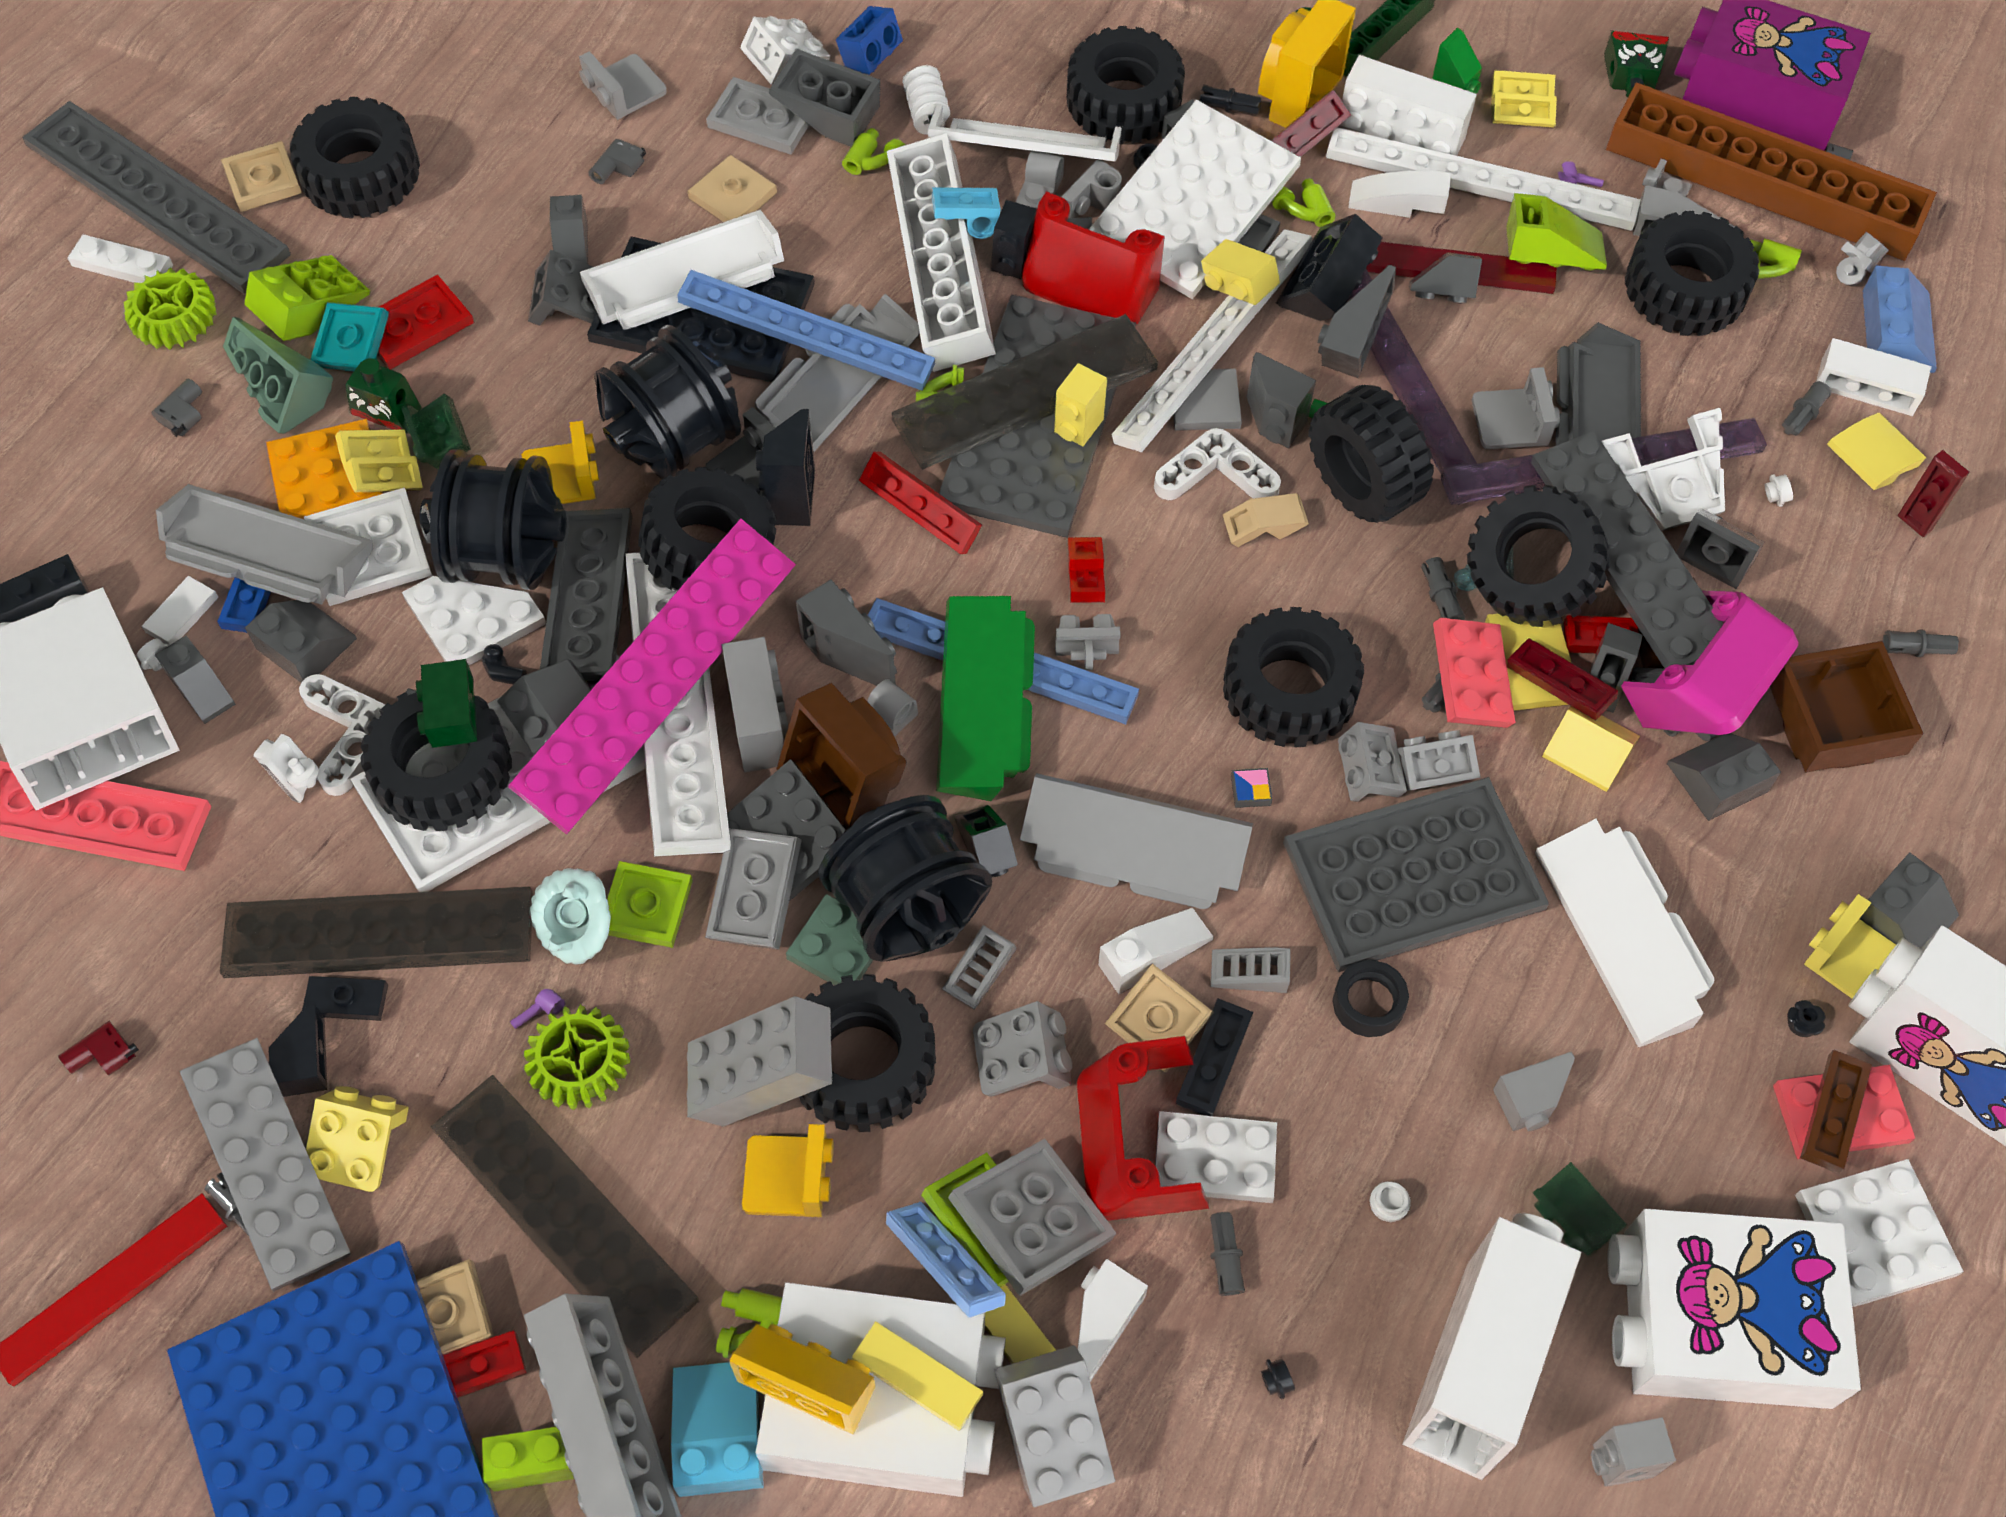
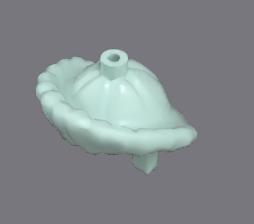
[530,868,611,965]

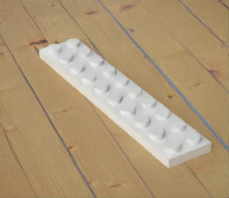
[625,553,731,857]

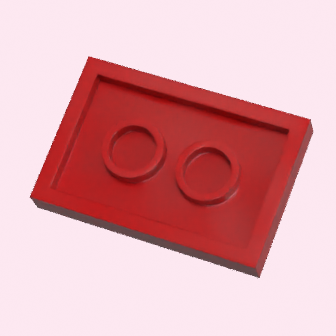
[377,274,474,369]

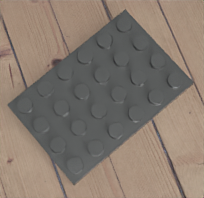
[1283,777,1549,972]

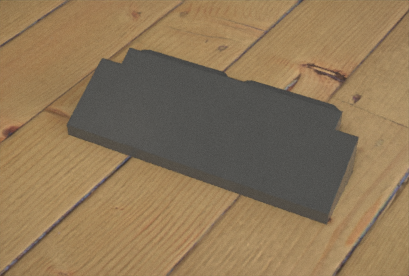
[1556,322,1641,465]

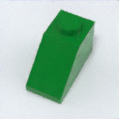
[1432,27,1482,94]

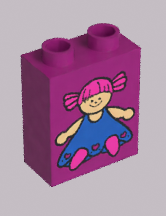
[1674,0,1871,151]

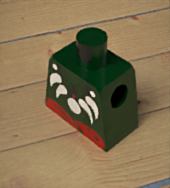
[1604,30,1669,98]
[345,358,422,433]

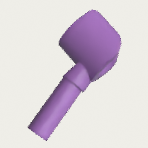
[1558,161,1604,187]
[510,989,565,1029]

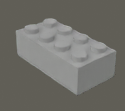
[687,996,832,1127]

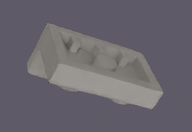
[1338,722,1407,802]
[1397,730,1481,790]

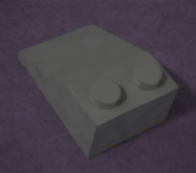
[769,48,880,147]
[1317,265,1396,378]

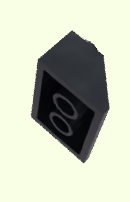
[1276,214,1383,321]
[756,409,815,526]
[0,554,90,623]

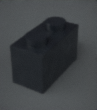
[991,200,1037,279]

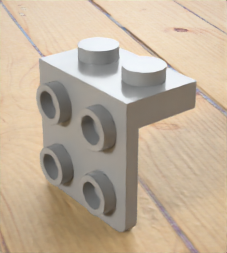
[579,51,667,120]
[1472,367,1560,449]
[973,1001,1072,1097]

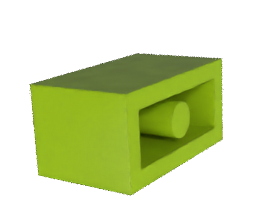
[482,1427,575,1491]

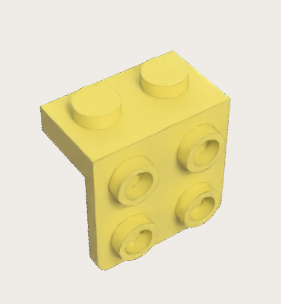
[1804,894,1896,998]
[306,1086,409,1192]

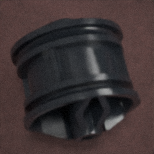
[594,325,741,479]
[419,449,567,590]
[819,795,992,962]

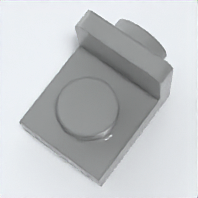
[1642,159,1692,197]

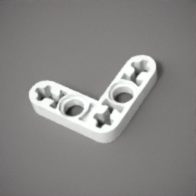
[1154,428,1281,500]
[299,674,385,796]

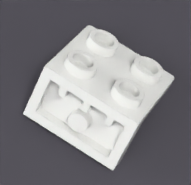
[740,16,830,85]

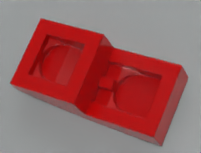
[1068,537,1106,603]

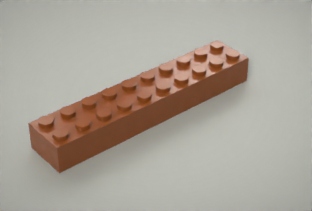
[1606,82,1937,261]

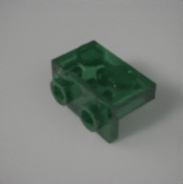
[401,393,471,469]
[1532,1162,1628,1256]

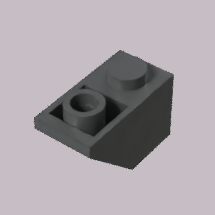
[1409,253,1482,303]

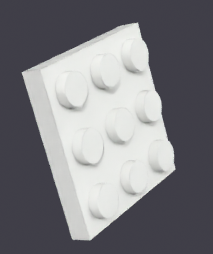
[304,488,432,606]
[1795,1159,1964,1307]

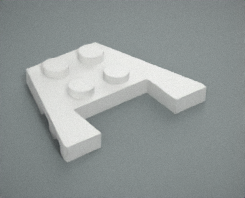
[1601,408,1725,531]

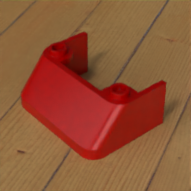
[1077,1036,1209,1221]

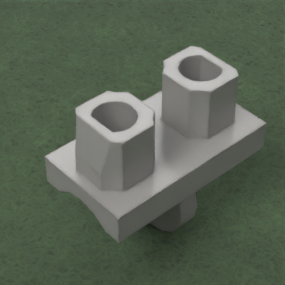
[1836,232,1889,286]
[1055,614,1121,670]

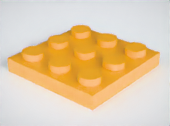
[266,419,384,519]

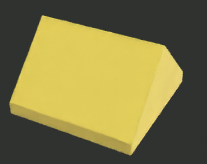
[1542,706,1640,792]

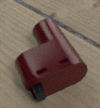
[58,1021,139,1076]

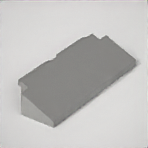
[755,294,920,452]
[156,484,373,605]
[1020,773,1253,909]

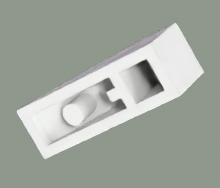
[1098,908,1213,994]
[1078,1259,1148,1382]

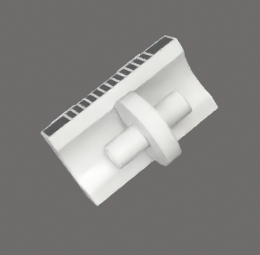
[254,734,319,803]

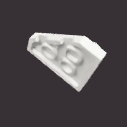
[402,576,546,665]

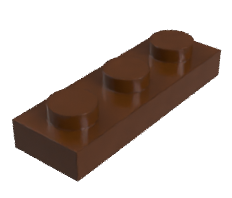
[1800,1050,1872,1174]

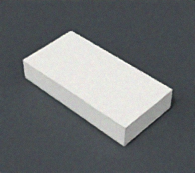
[142,576,219,645]

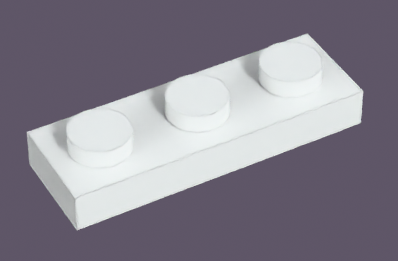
[68,234,173,283]

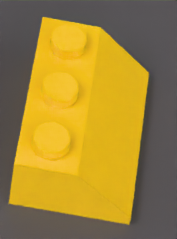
[729,1324,876,1435]

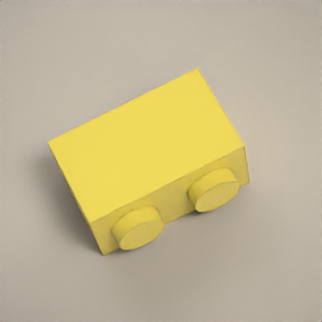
[1201,239,1280,305]
[1054,363,1107,447]

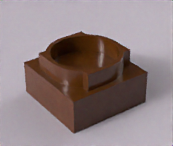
[1770,641,1924,773]
[776,682,907,829]

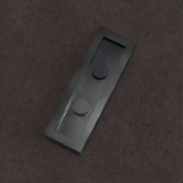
[1176,998,1254,1116]

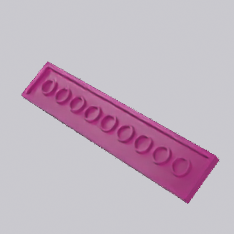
[508,519,796,835]

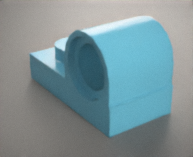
[932,187,1000,239]

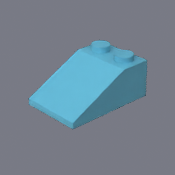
[671,1362,764,1497]

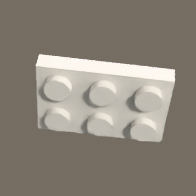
[1155,1111,1277,1203]

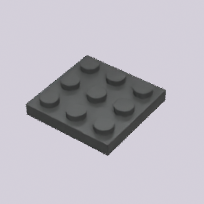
[727,759,847,901]

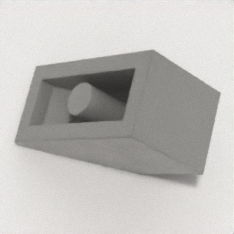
[1493,1052,1575,1131]

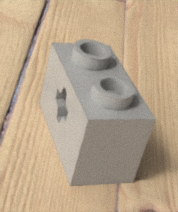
[1591,1417,1676,1487]

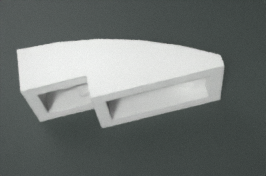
[1348,171,1451,218]

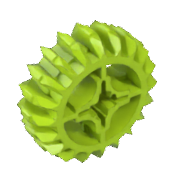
[123,267,217,350]
[524,1004,631,1110]

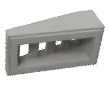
[942,925,1017,1010]
[1211,947,1291,993]

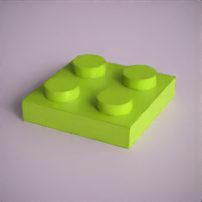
[607,861,693,948]

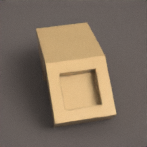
[1223,493,1309,547]

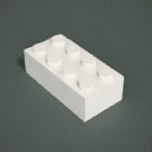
[1340,55,1477,156]

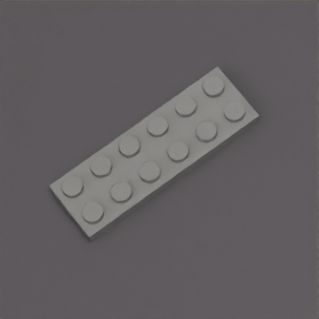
[179,1038,351,1292]

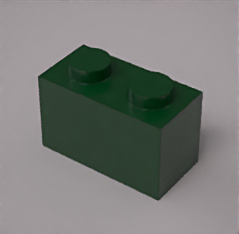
[416,659,478,748]

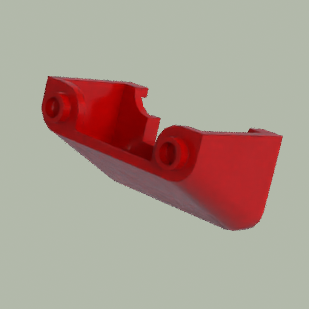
[1022,191,1165,325]

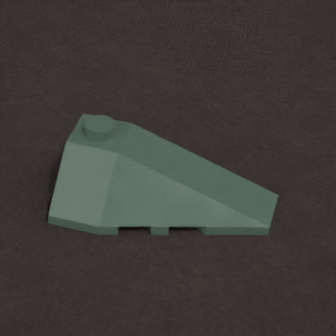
[223,317,334,434]

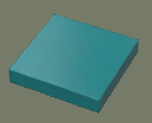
[310,303,389,371]

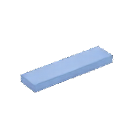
[886,1202,1006,1318]

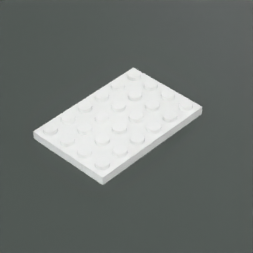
[1089,100,1301,299]

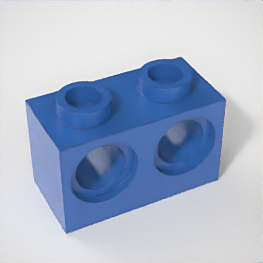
[835,6,903,75]

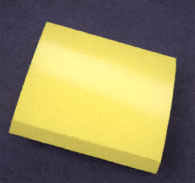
[1491,70,1557,128]
[1827,413,1926,490]
[335,429,423,492]

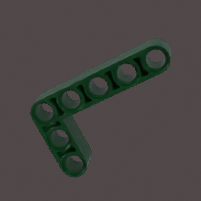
[1295,0,1435,77]

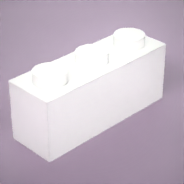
[1816,338,1931,416]

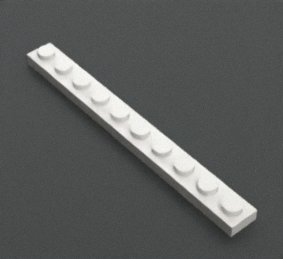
[1326,128,1641,231]
[1112,229,1312,452]

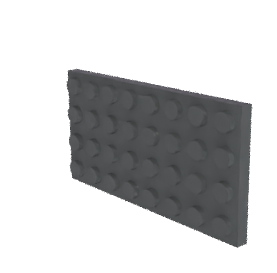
[939,294,1136,538]

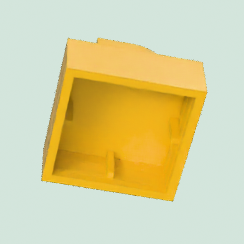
[1258,0,1356,128]

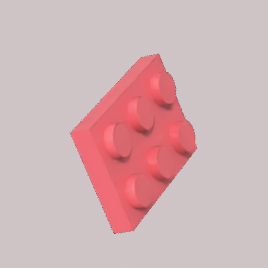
[1433,618,1516,728]
[1773,1065,1915,1160]

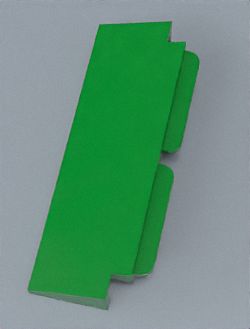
[936,596,1035,801]

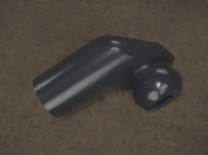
[482,644,527,685]

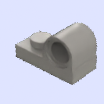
[1016,151,1064,208]
[1062,159,1122,218]
[867,679,918,737]

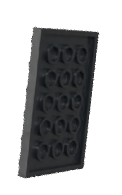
[587,236,815,382]

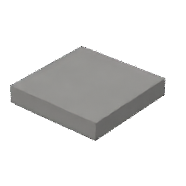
[1173,369,1242,430]

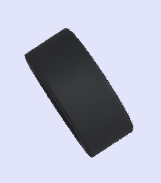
[1332,960,1409,1037]

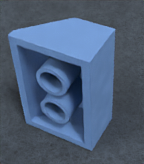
[1863,265,1937,373]

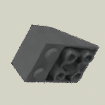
[796,579,897,686]

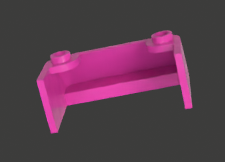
[1621,590,1798,735]

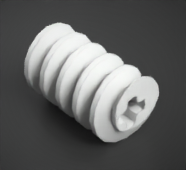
[902,65,950,135]

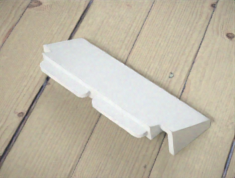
[928,104,1122,161]
[580,210,784,330]
[1535,819,1714,1048]

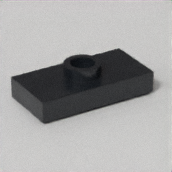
[302,976,388,1021]

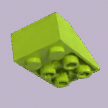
[1506,193,1607,270]
[244,255,370,341]

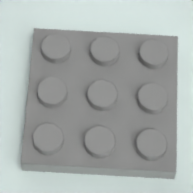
[948,1139,1116,1296]

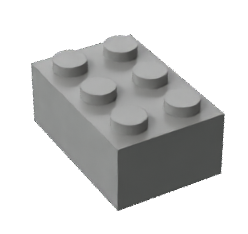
[722,637,788,772]
[994,1345,1115,1507]

